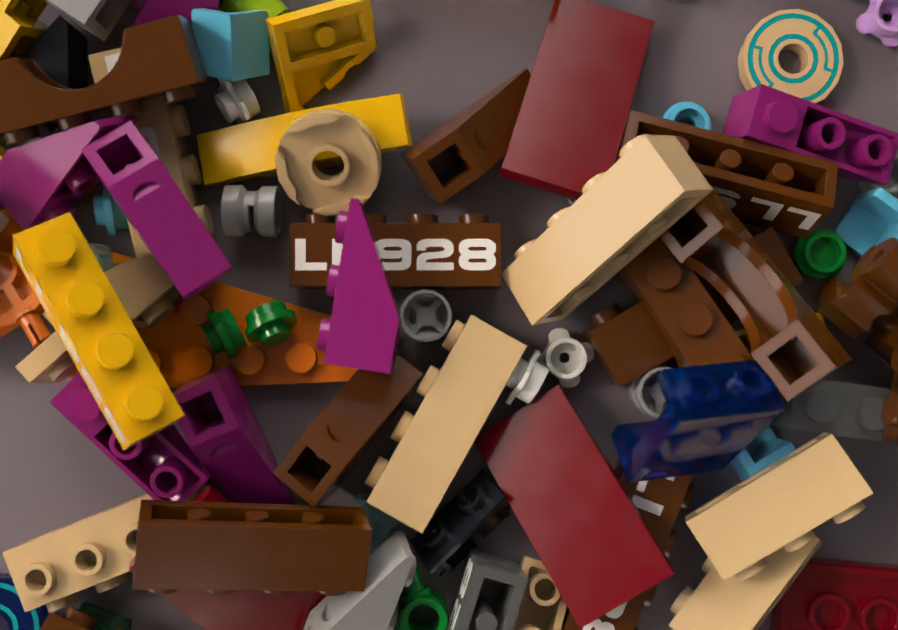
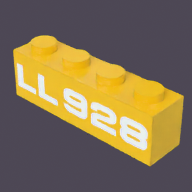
[13,212,184,451]

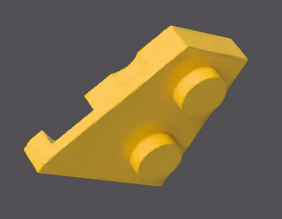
[265,0,377,113]

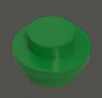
[793,228,847,279]
[245,301,298,347]
[201,308,247,359]

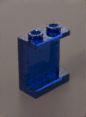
[611,360,784,483]

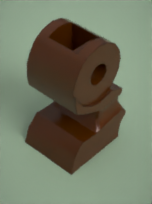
[817,237,898,340]

